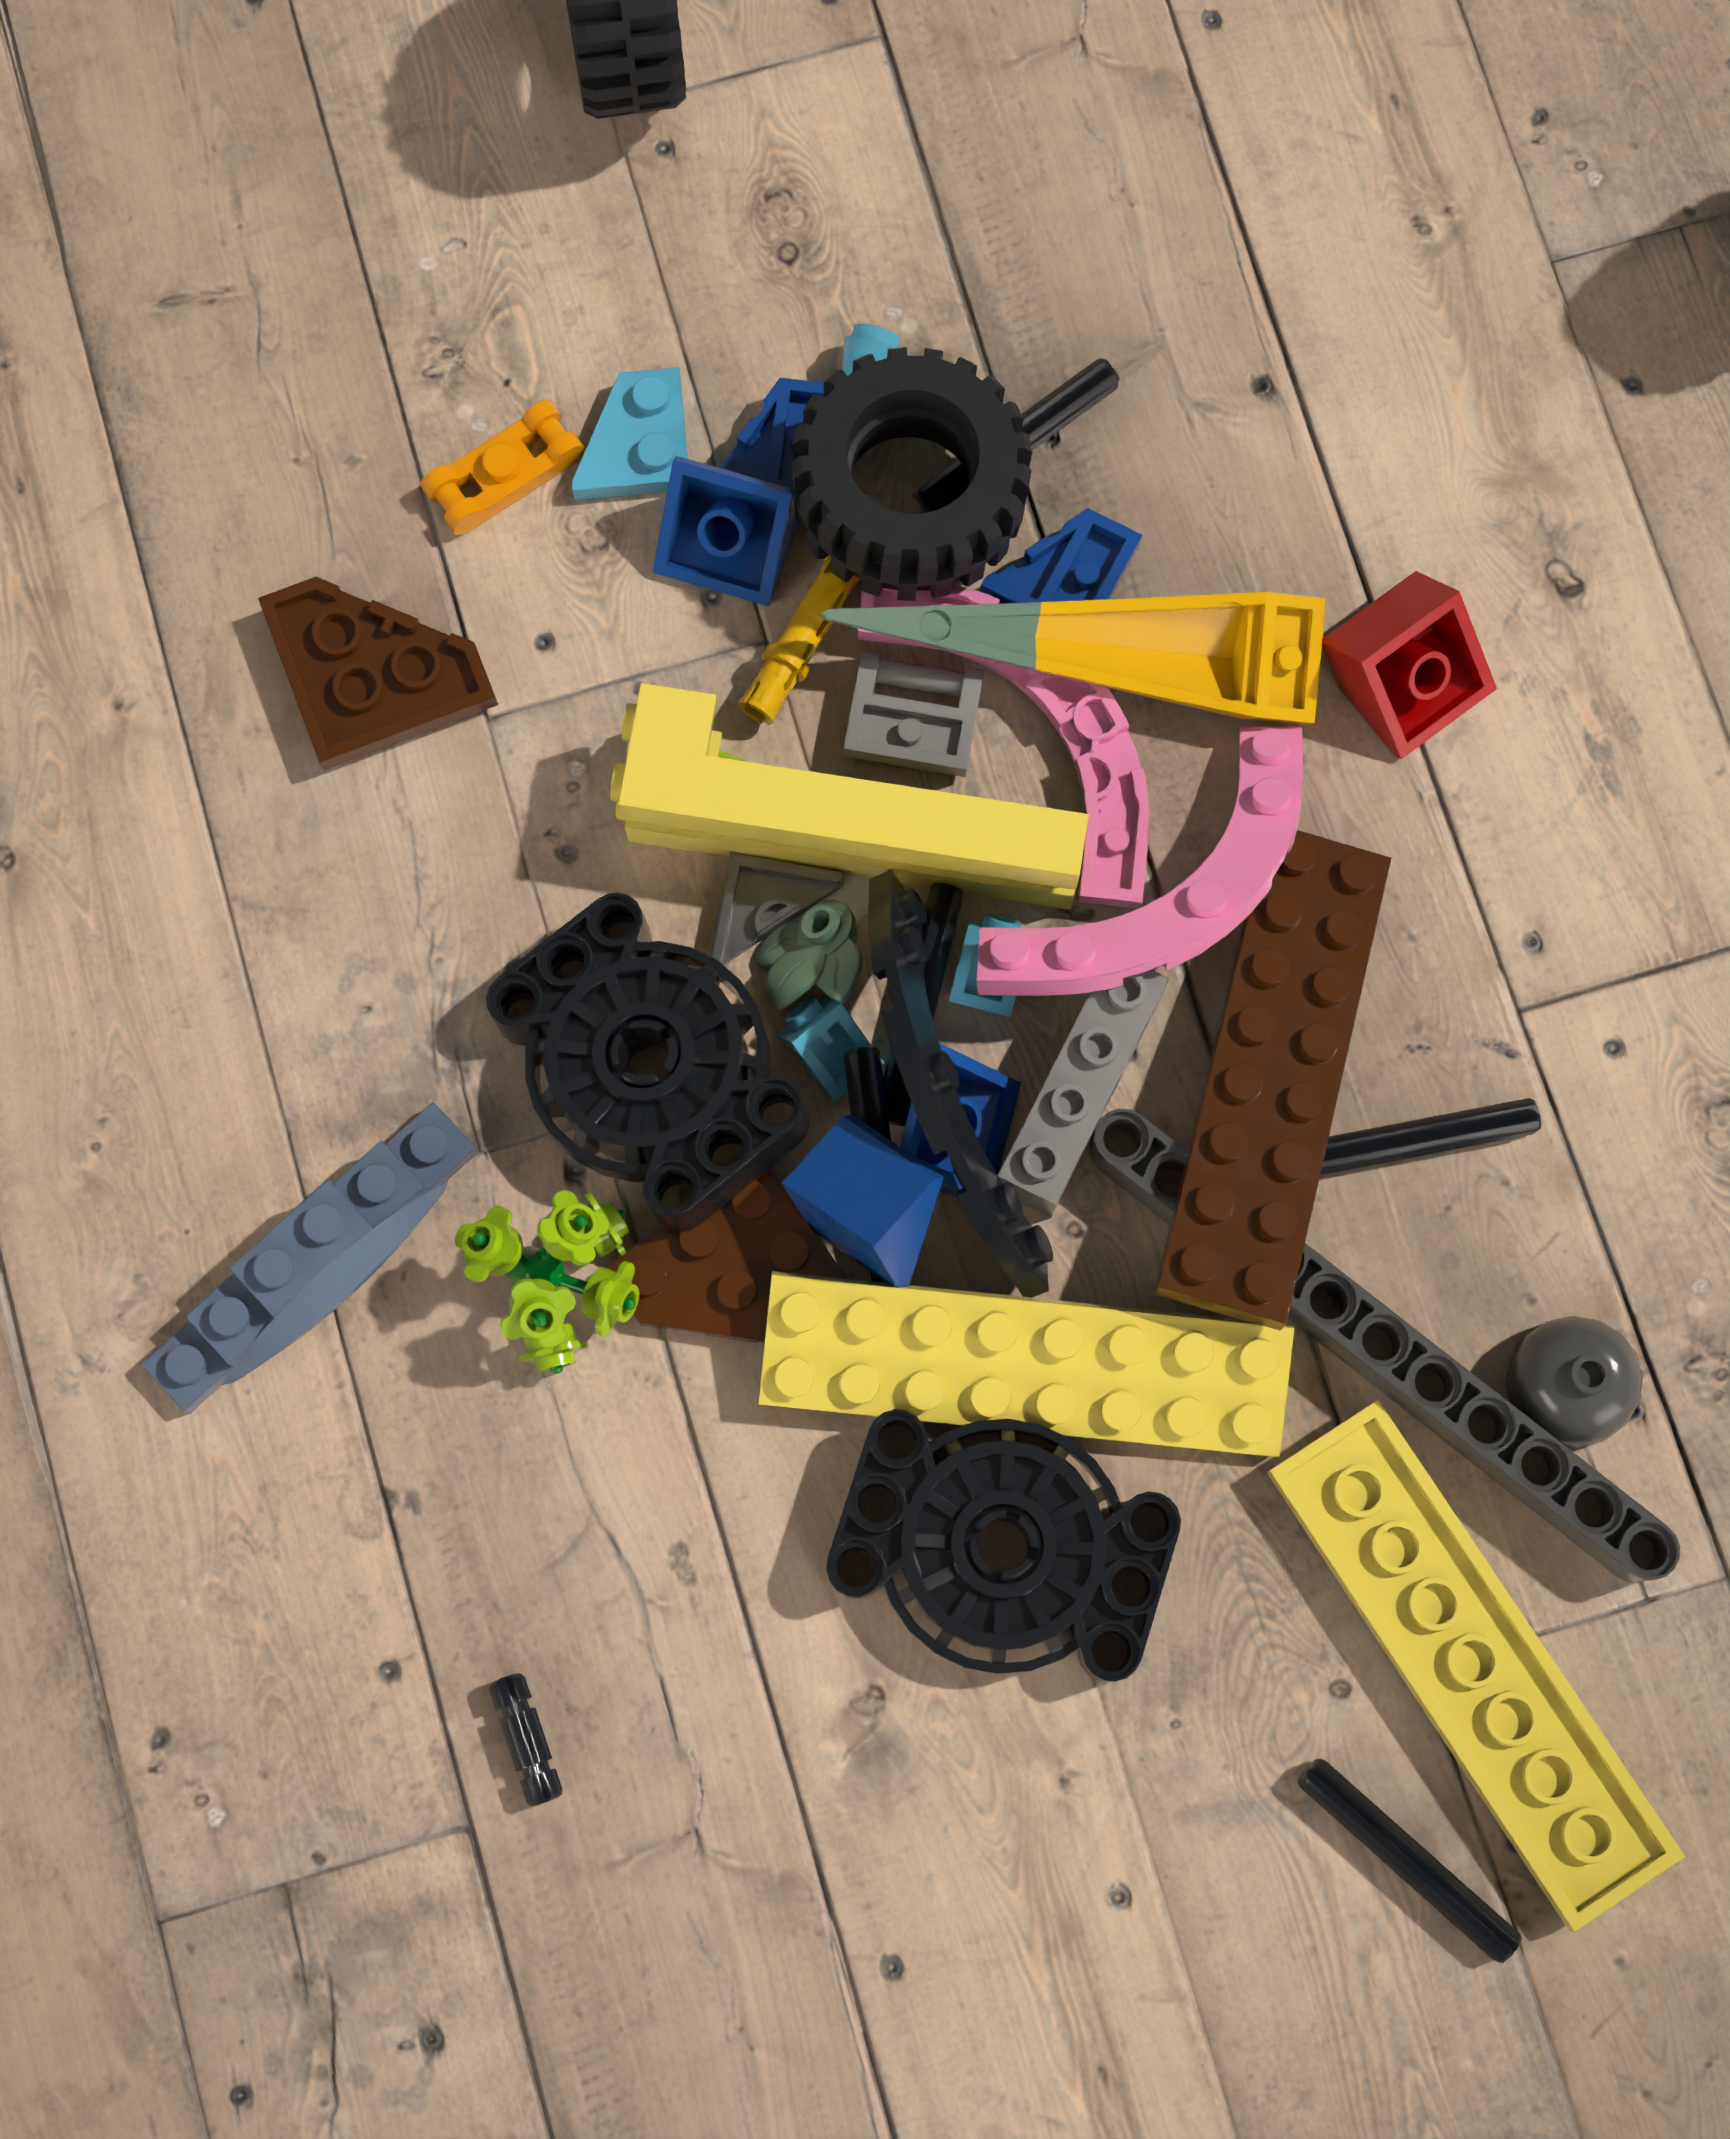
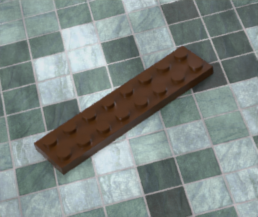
[1154,830,1391,1331]

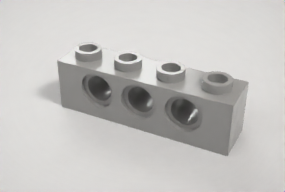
[998,970,1169,1218]

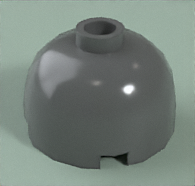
[1505,1316,1643,1448]

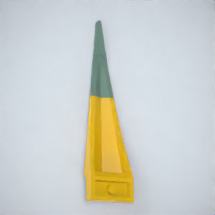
[819,592,1326,725]

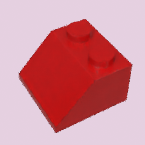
[1322,571,1497,759]

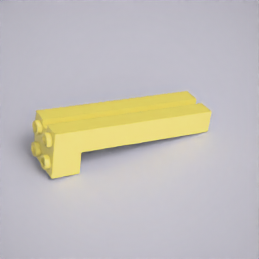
[610,683,1089,910]

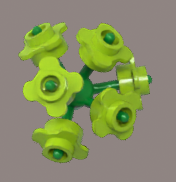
[455,1190,639,1374]

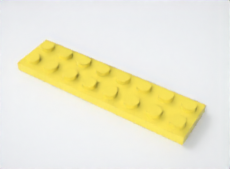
[759,1271,1295,1457]
[1266,1400,1685,1932]

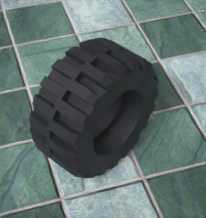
[566,0,686,119]
[792,347,1032,601]

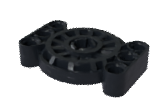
[486,893,810,1232]
[826,1409,1181,1682]

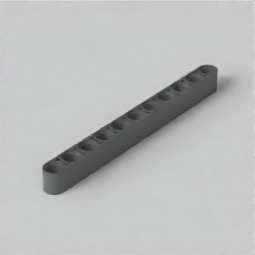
[1089,1108,1680,1583]

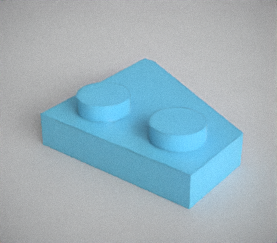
[572,367,688,500]

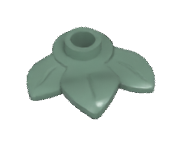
[755,900,863,1011]

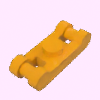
[420,399,586,535]

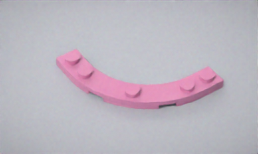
[858,584,1149,909]
[976,726,1303,996]

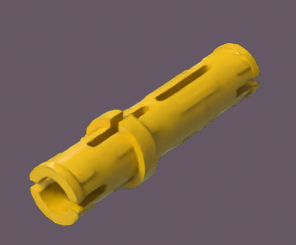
[738,556,860,725]

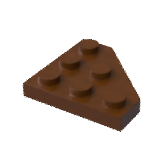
[258,577,498,770]
[606,1170,849,1343]

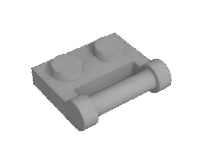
[843,649,985,777]

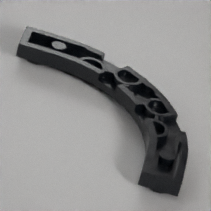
[868,869,1053,1298]

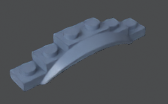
[142,1102,479,1414]

